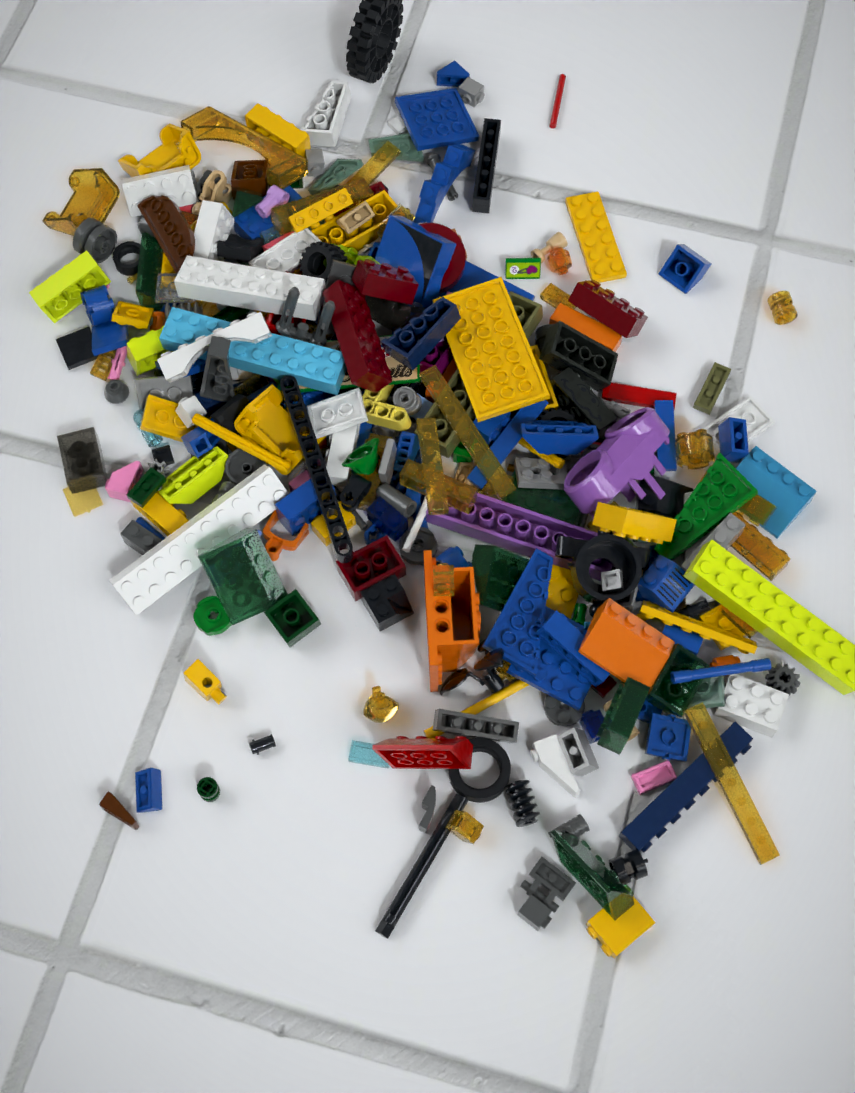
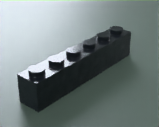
[472,118,501,213]

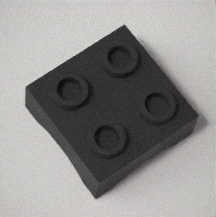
[217,234,264,263]
[211,393,249,447]

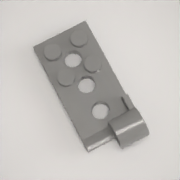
[514,449,593,490]

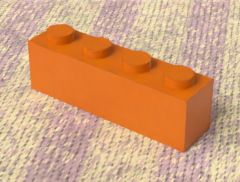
[549,303,623,352]

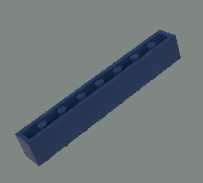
[619,721,753,853]

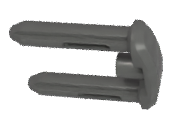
[276,287,335,346]

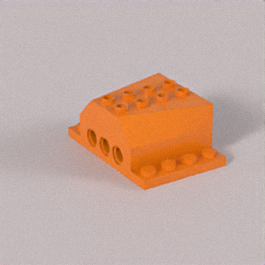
[423,550,481,692]

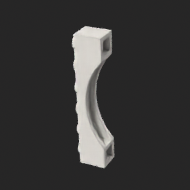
[157,312,272,383]

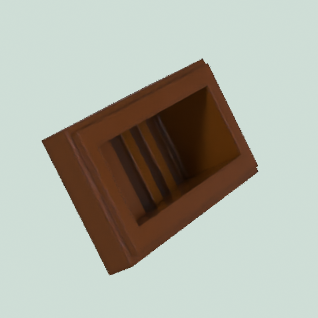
[99,791,139,830]

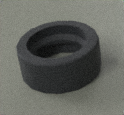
[112,241,148,276]

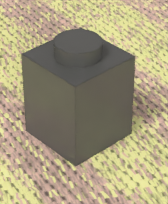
[517,894,552,931]

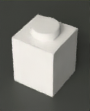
[175,395,207,428]

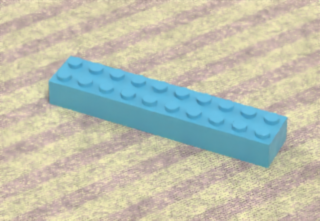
[159,307,347,395]

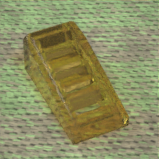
[90,349,117,381]

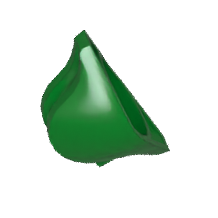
[342,438,380,475]

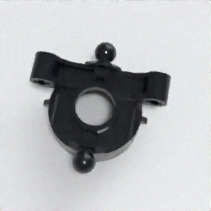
[555,530,651,617]

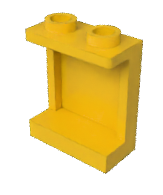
[586,888,656,959]

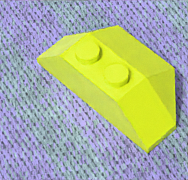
[158,446,228,504]

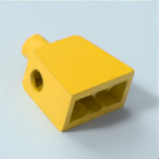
[183,659,227,705]

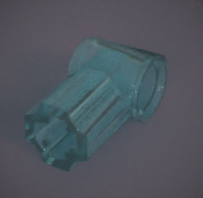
[133,409,163,447]

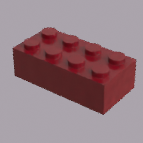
[568,280,648,338]

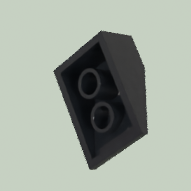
[635,476,694,519]

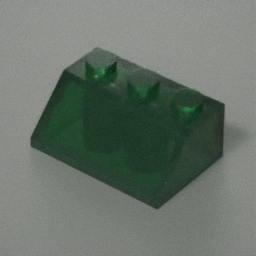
[640,643,711,717]

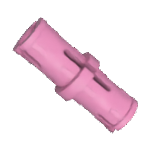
[108,346,127,380]

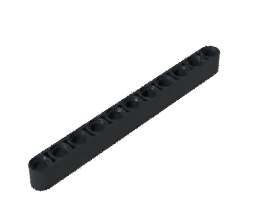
[280,375,354,563]

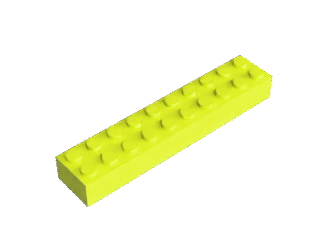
[683,540,855,695]

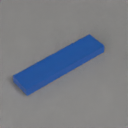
[654,400,677,471]

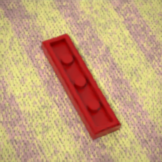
[602,382,677,409]

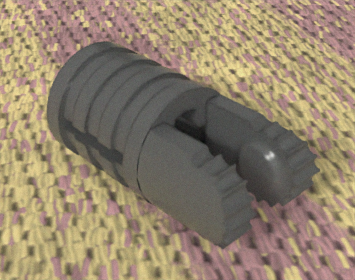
[548,814,590,849]

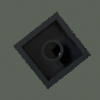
[360,574,414,631]

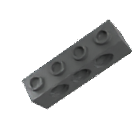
[432,709,519,743]

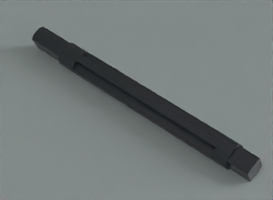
[375,794,468,939]

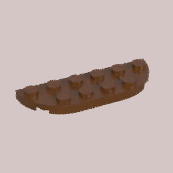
[137,195,195,274]

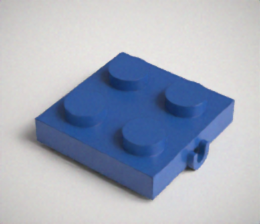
[645,713,692,762]

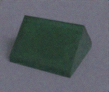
[232,187,263,217]

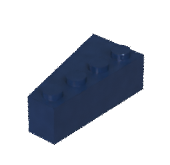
[381,297,461,370]

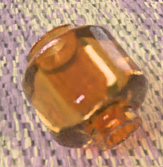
[547,247,572,275]

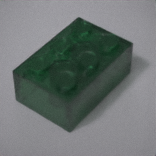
[596,677,651,755]

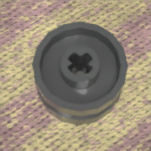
[73,218,117,263]
[225,448,268,485]

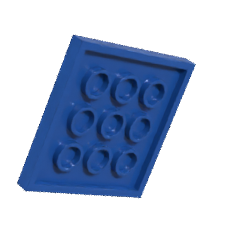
[395,88,480,151]
[506,606,591,710]

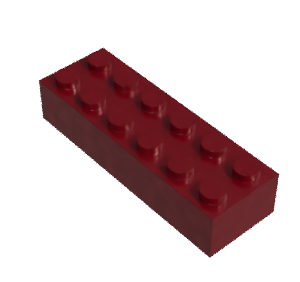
[323,280,392,393]

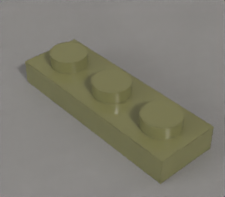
[693,362,731,415]

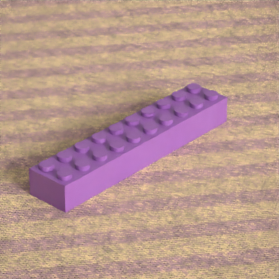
[426,480,613,581]

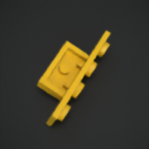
[288,188,353,233]

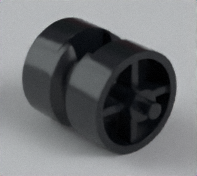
[608,849,648,887]

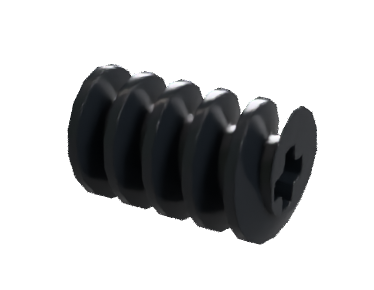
[506,780,540,827]

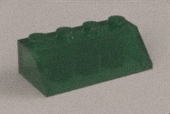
[136,232,169,311]

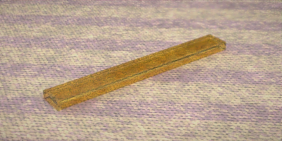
[419,365,516,500]
[683,702,780,865]

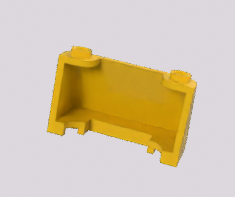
[118,123,201,177]
[234,384,326,475]

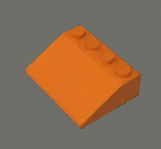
[578,598,675,696]

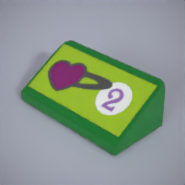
[505,258,541,279]

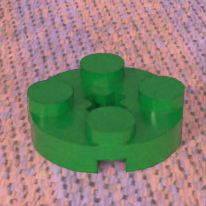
[193,596,234,636]

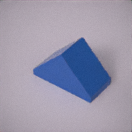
[437,60,470,87]

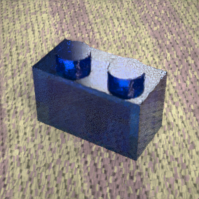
[367,496,408,542]

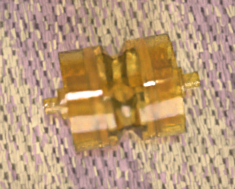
[767,291,798,325]

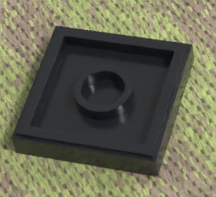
[56,327,102,370]

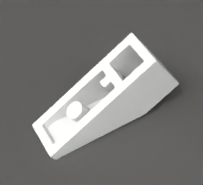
[530,734,580,797]

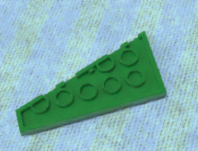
[654,453,758,561]

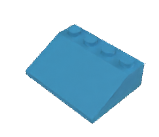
[736,446,817,539]

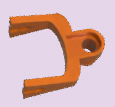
[262,510,309,561]

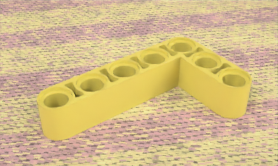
[362,385,412,431]

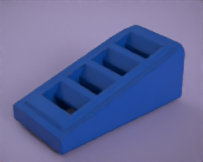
[393,431,423,474]

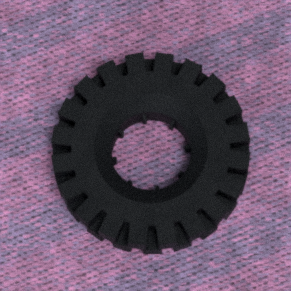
[346,0,403,83]

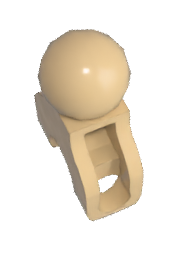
[192,170,233,220]

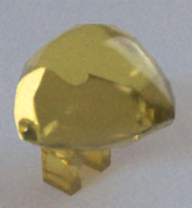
[363,686,399,723]

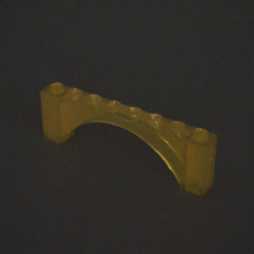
[181,106,308,189]

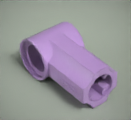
[255,185,290,218]

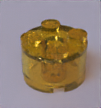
[675,429,715,470]

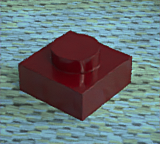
[590,676,617,699]

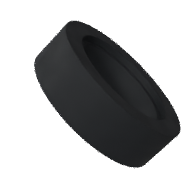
[449,738,511,803]

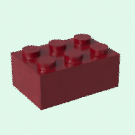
[352,259,419,305]
[336,535,406,602]

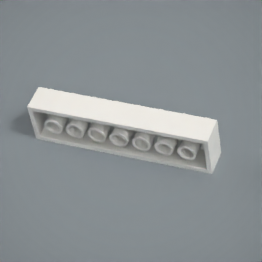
[174,255,326,321]

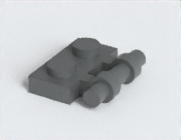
[520,857,576,913]

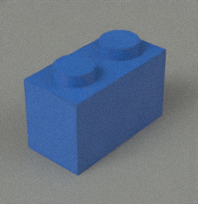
[718,417,749,463]

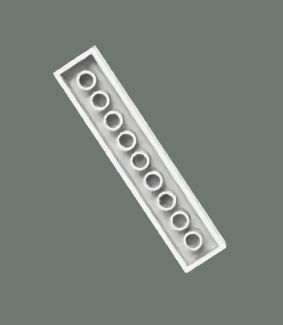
[109,465,289,615]

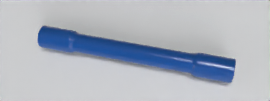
[670,658,771,684]

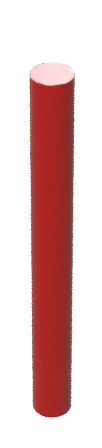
[550,74,566,129]

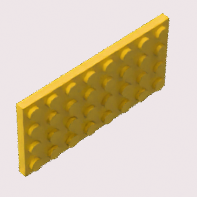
[432,277,550,422]

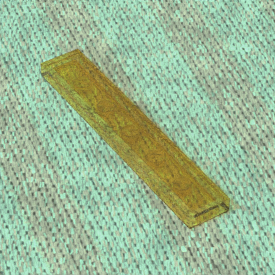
[416,418,449,515]

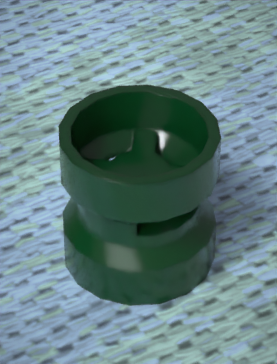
[197,777,220,802]

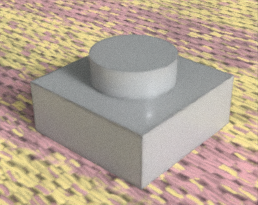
[601,569,624,594]

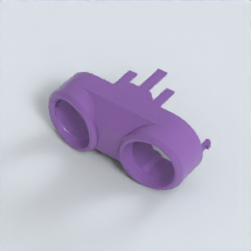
[564,407,670,521]

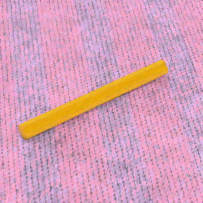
[192,413,291,473]

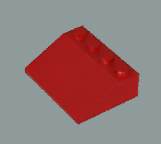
[372,736,473,769]

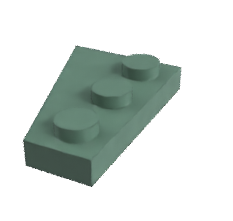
[368,133,424,162]
[308,159,364,196]

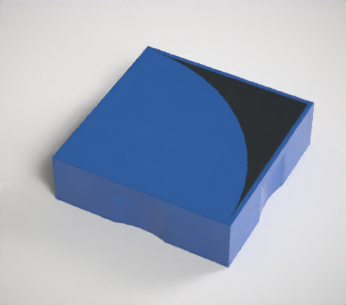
[375,215,456,311]

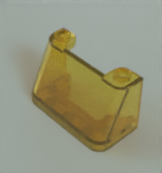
[42,168,120,236]

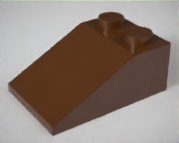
[231,160,268,201]

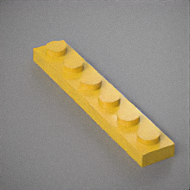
[640,600,757,654]

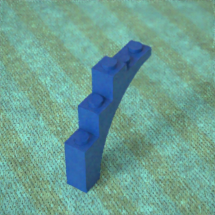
[413,144,476,224]

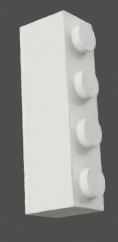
[326,424,361,487]

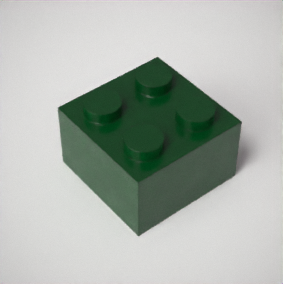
[264,589,321,647]

